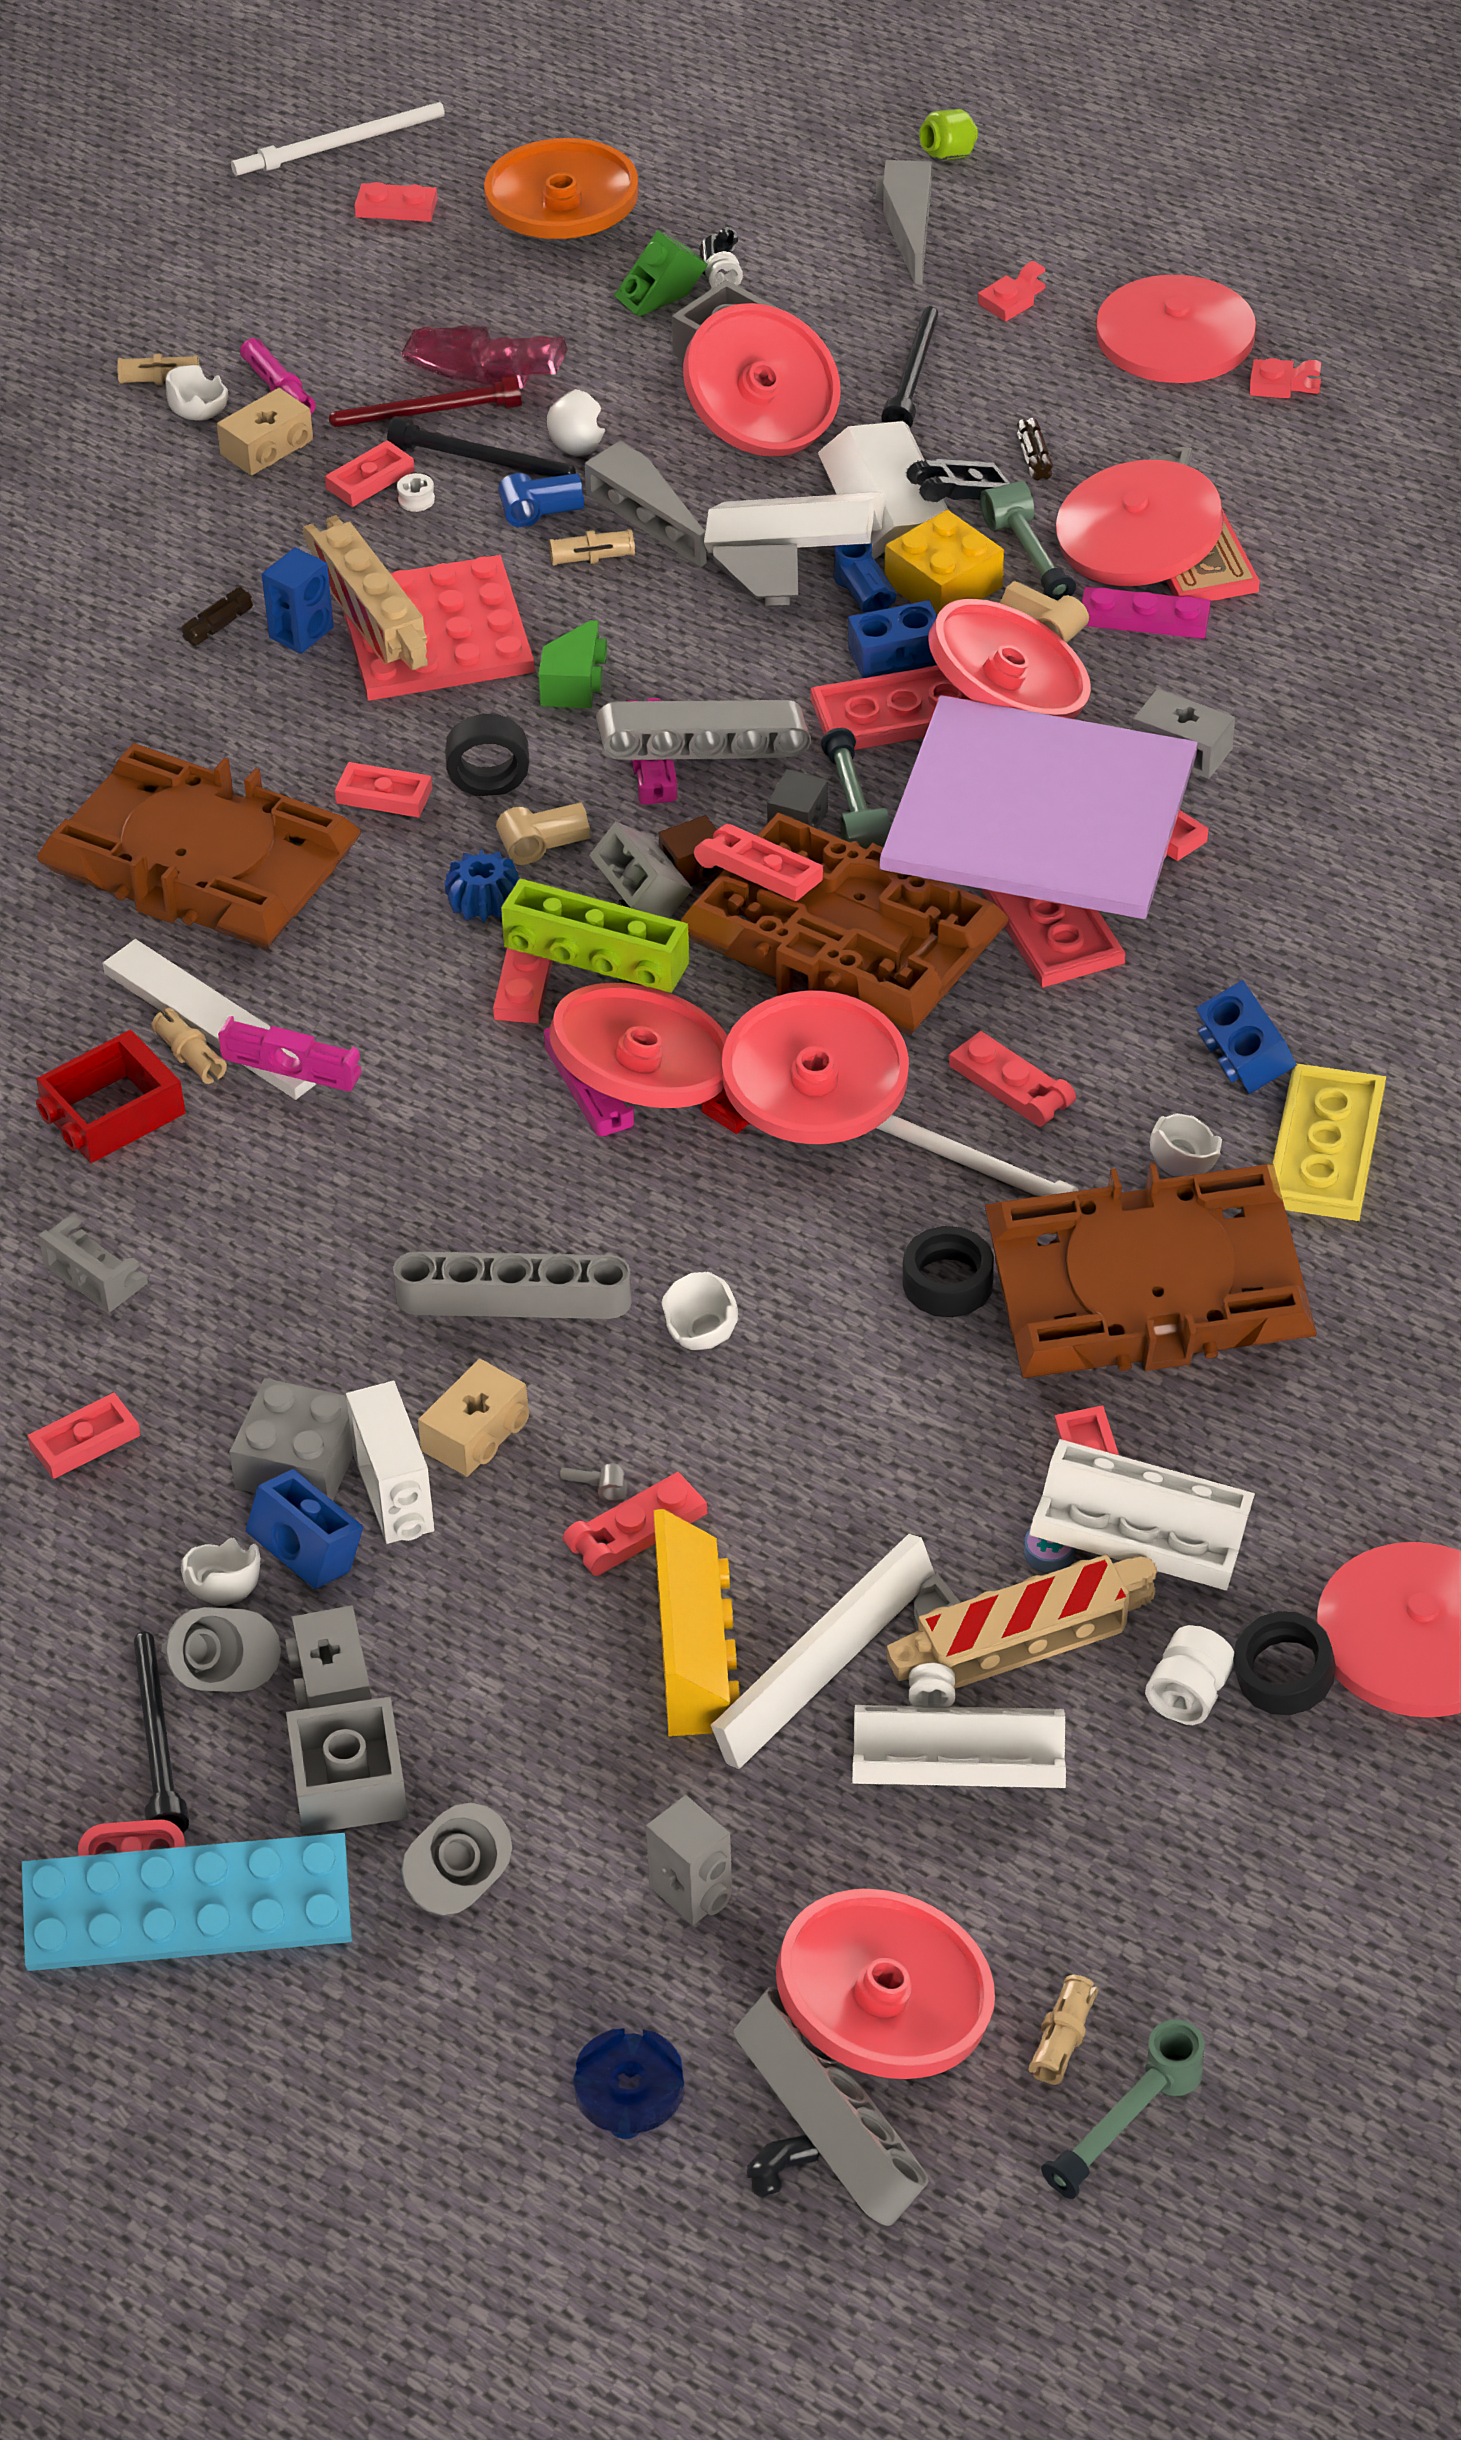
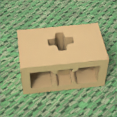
[217,388,313,476]
[418,1358,529,1477]

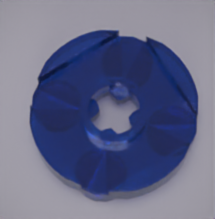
[574,2028,685,2139]

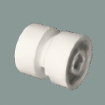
[1145,1625,1234,1725]

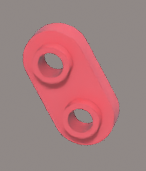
[78,1820,187,1856]

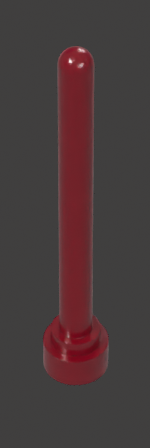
[329,374,522,427]

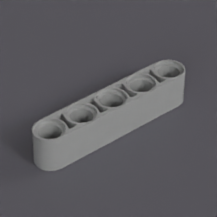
[596,700,811,760]
[393,1252,632,1319]
[733,1987,929,2226]

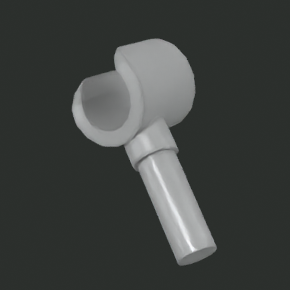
[560,1463,628,1503]

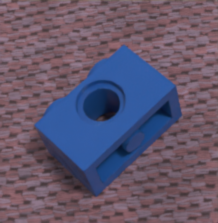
[245,1469,364,1589]

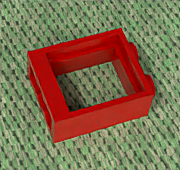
[36,1029,186,1163]

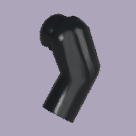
[699,227,738,276]
[747,2135,819,2196]

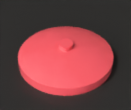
[1096,275,1256,383]
[683,303,840,457]
[1056,460,1223,586]
[928,599,1091,719]
[549,983,728,1108]
[722,991,909,1144]
[1316,1542,1461,1717]
[776,1889,995,2079]

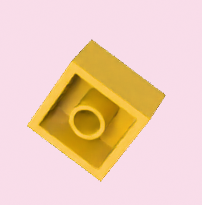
[885,509,1004,616]

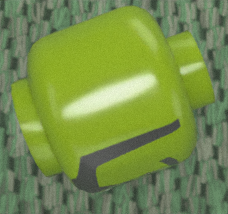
[919,109,978,161]

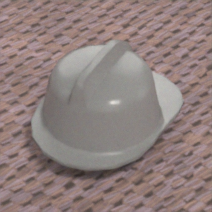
[161,1607,281,1692]
[401,1802,512,1916]

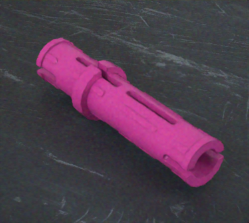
[240,338,315,415]

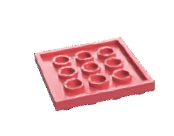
[342,555,535,701]

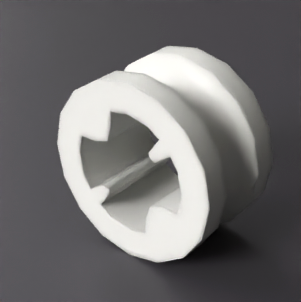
[705,251,743,288]
[397,473,435,512]
[909,1663,955,1707]

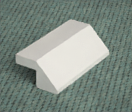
[818,421,948,559]
[704,492,886,553]
[1029,1439,1255,1591]
[852,1705,1066,1788]

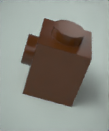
[658,815,725,886]

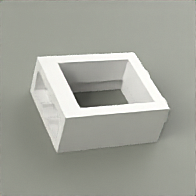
[346,1381,434,1544]

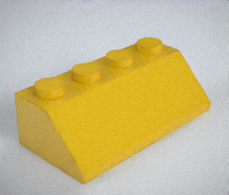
[654,1509,740,1736]

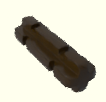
[1017,417,1053,481]
[181,587,253,646]

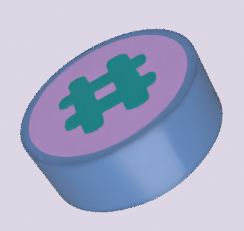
[1024,1530,1075,1573]

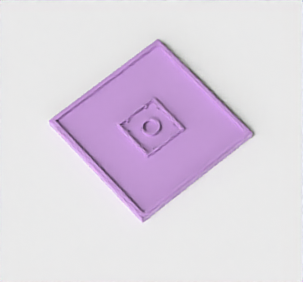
[879,695,1198,919]

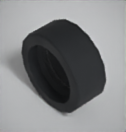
[445,713,529,796]
[902,1226,994,1318]
[1233,1611,1336,1715]

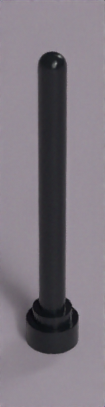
[881,306,938,429]
[387,416,576,477]
[134,1631,189,1833]

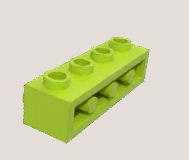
[501,878,689,993]

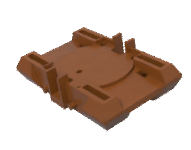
[37,743,361,950]
[680,812,1009,1036]
[985,1163,1317,1379]

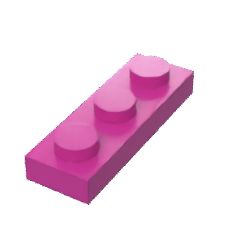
[1082,587,1211,639]

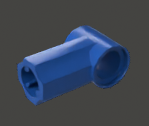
[498,473,584,528]
[834,541,896,612]

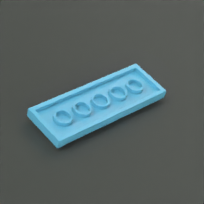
[22,1833,352,1971]

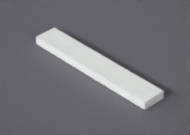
[103,939,316,1100]
[711,1534,935,1769]

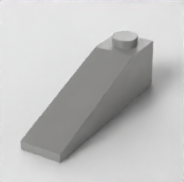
[876,160,932,284]
[584,441,707,567]

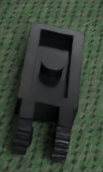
[905,459,1010,502]

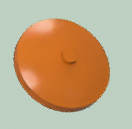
[484,138,639,239]

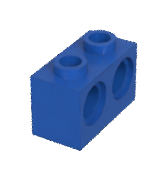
[261,547,334,654]
[848,600,937,679]
[1195,980,1297,1093]

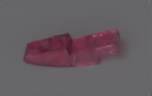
[401,325,568,388]

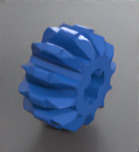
[444,848,520,923]

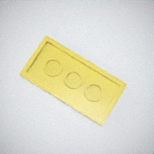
[1273,1063,1386,1221]

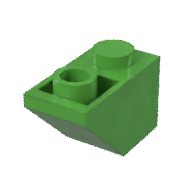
[614,230,708,317]
[539,620,607,708]

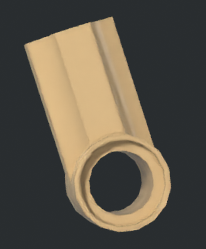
[999,581,1089,643]
[496,802,590,865]

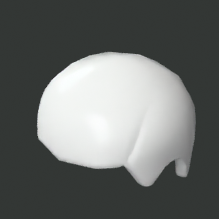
[166,365,228,421]
[547,389,605,457]
[1150,1113,1222,1177]
[662,1272,738,1350]
[181,1538,261,1606]

